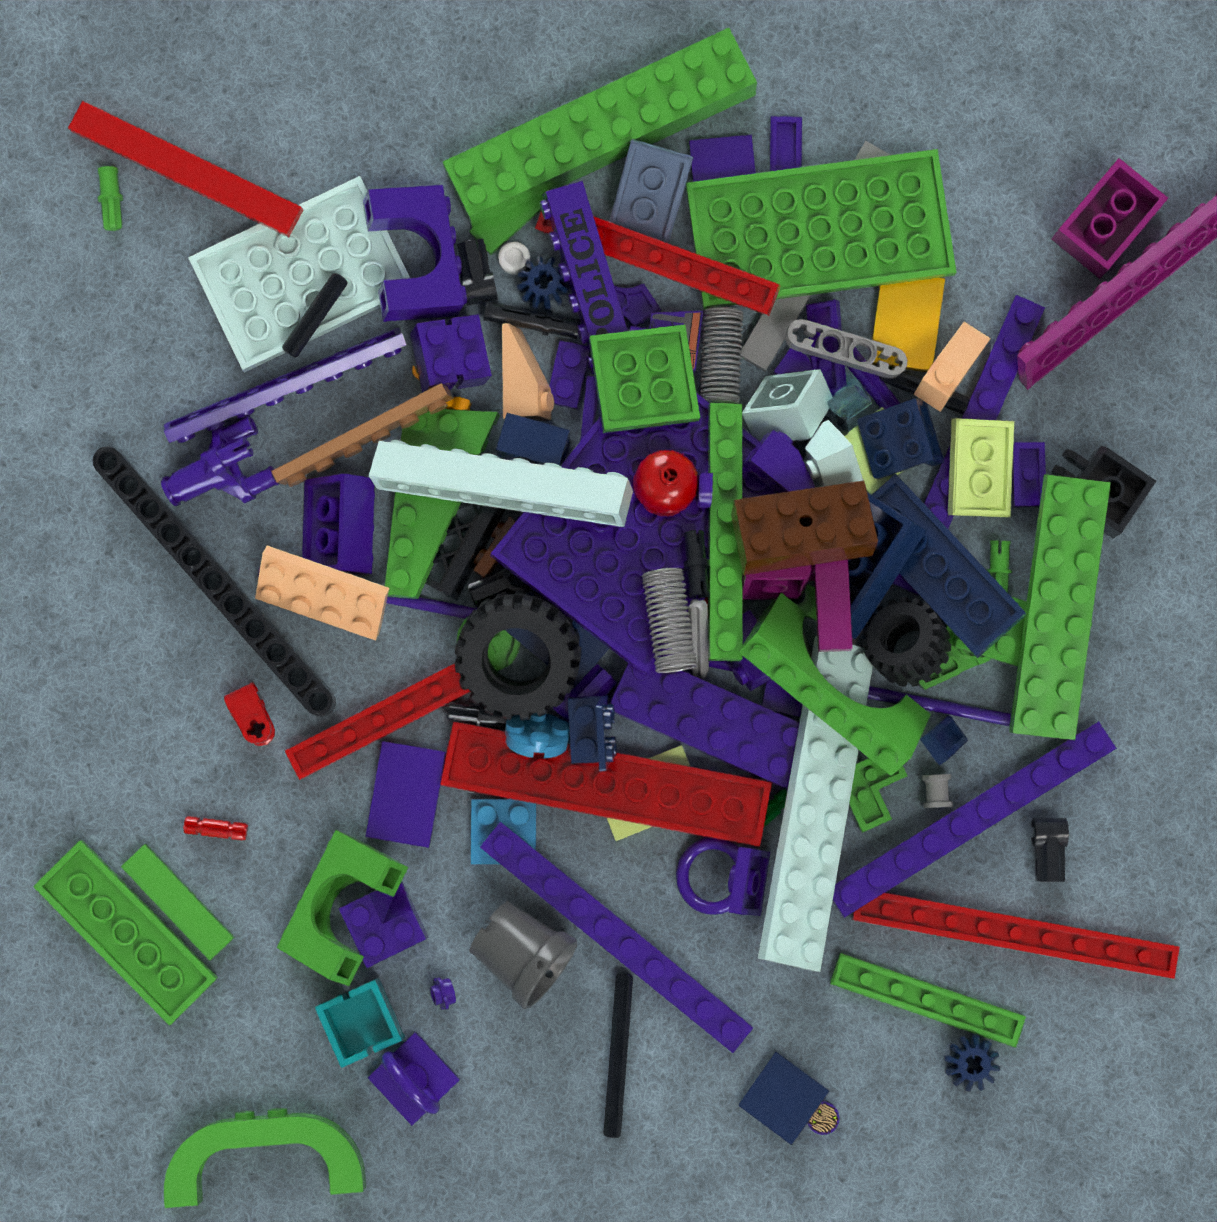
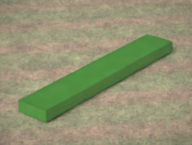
[829,953,1026,1048]

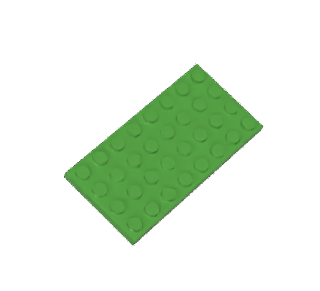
[686,149,957,310]

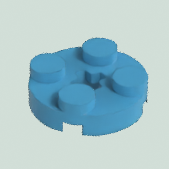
[505,713,570,758]

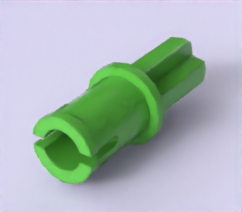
[97,166,123,231]
[986,540,1012,593]

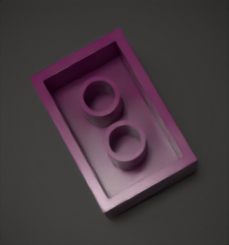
[1051,158,1168,279]

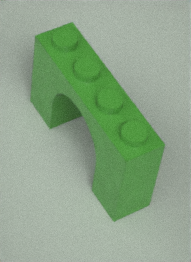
[277,830,408,986]

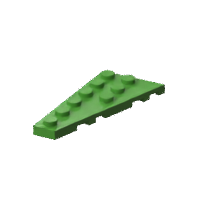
[385,409,500,599]

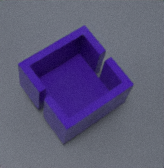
[410,314,492,393]

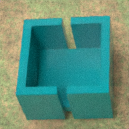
[315,977,405,1068]

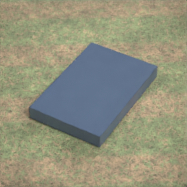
[609,139,693,244]

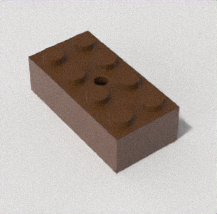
[731,480,878,575]

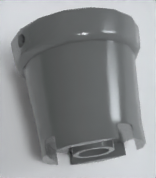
[469,901,577,1009]

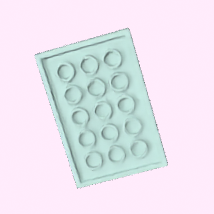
[188,176,410,373]

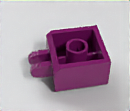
[742,565,815,600]

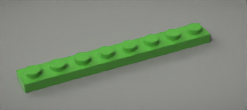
[708,403,743,661]

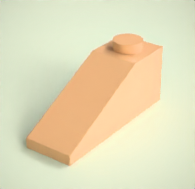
[914,322,991,412]
[502,323,554,421]

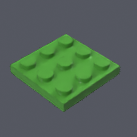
[589,325,700,433]

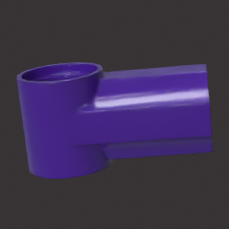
[553,664,617,723]

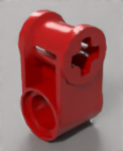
[224,682,275,746]

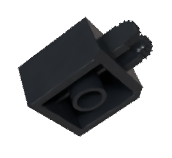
[1052,446,1156,539]

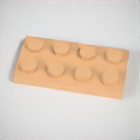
[255,546,389,641]

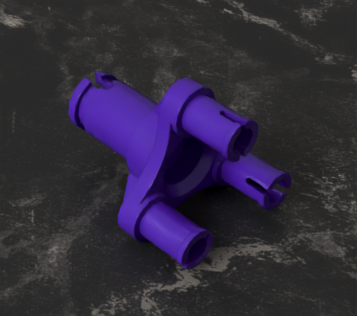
[161,415,280,507]

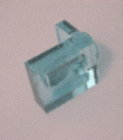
[827,378,873,421]

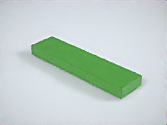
[121,844,235,961]

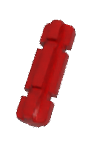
[183,816,248,841]

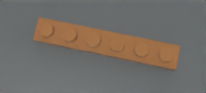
[271,383,454,487]

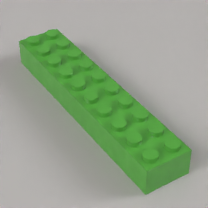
[443,28,757,228]

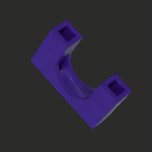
[363,185,467,322]

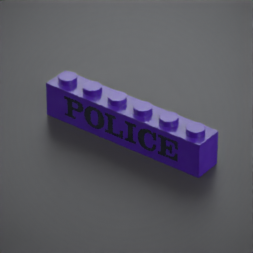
[539,181,628,375]

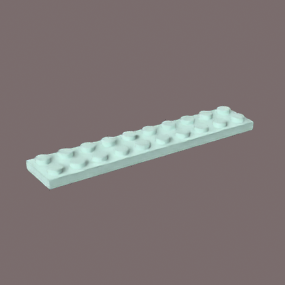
[758,636,873,972]

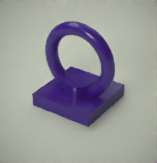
[676,837,771,916]
[368,1032,460,1126]

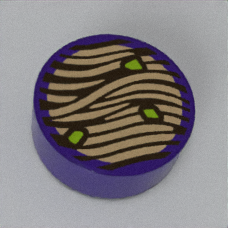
[808,1101,840,1135]

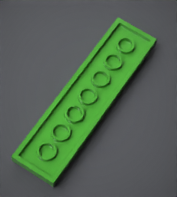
[1009,474,1111,740]

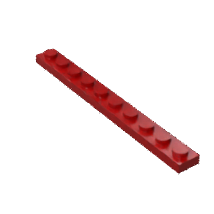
[852,893,1180,979]

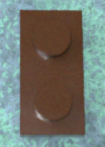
[473,517,516,578]

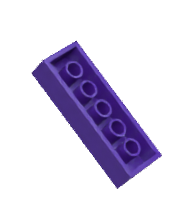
[610,663,800,789]

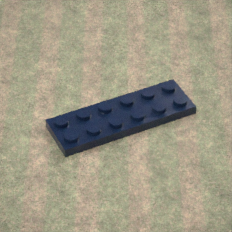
[872,474,1027,658]

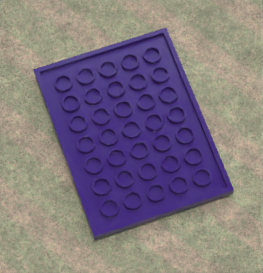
[490,393,776,676]

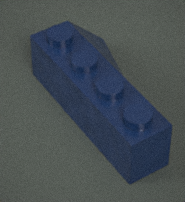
[848,492,927,639]

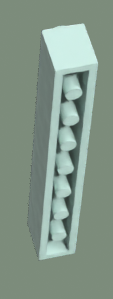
[369,440,633,527]

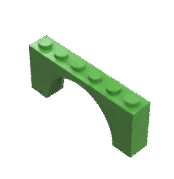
[739,593,931,776]

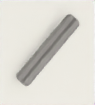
[688,599,709,679]

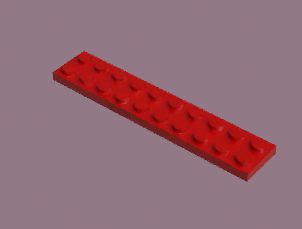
[440,721,772,847]

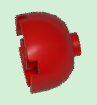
[633,450,698,516]

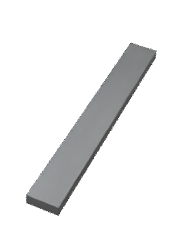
[739,141,890,372]

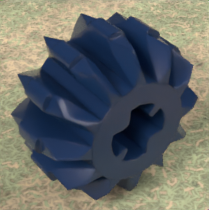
[517,256,570,311]
[944,1035,1000,1092]

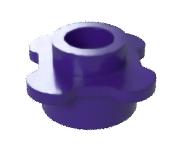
[430,977,456,1010]

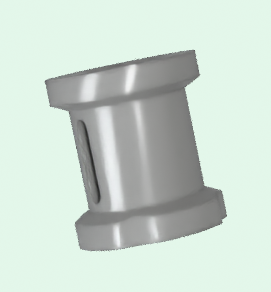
[922,774,953,808]

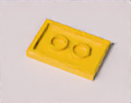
[872,278,945,372]

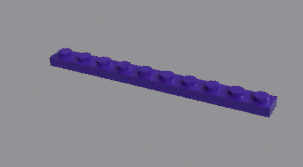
[892,295,1045,596]
[832,721,1117,918]
[480,821,753,1053]

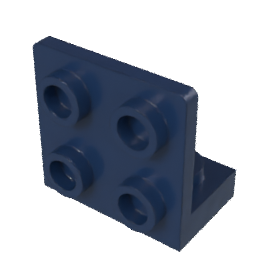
[857,398,944,479]
[568,695,617,771]

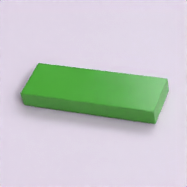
[469,187,557,256]

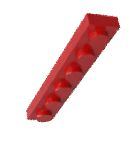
[285,663,470,780]

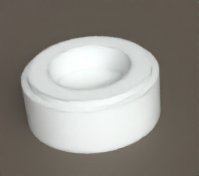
[498,242,530,275]

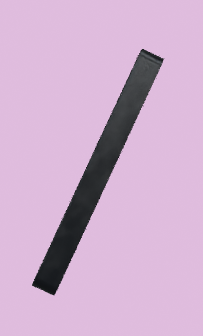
[93,446,336,717]

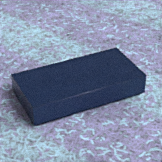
[920,715,968,766]

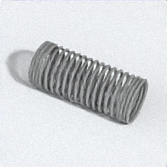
[699,307,743,404]
[641,568,697,673]

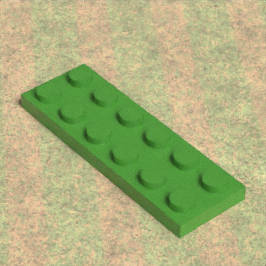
[33,840,218,1026]

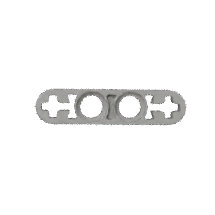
[785,319,907,379]

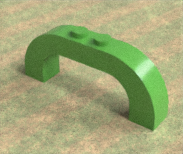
[164,1108,366,1208]

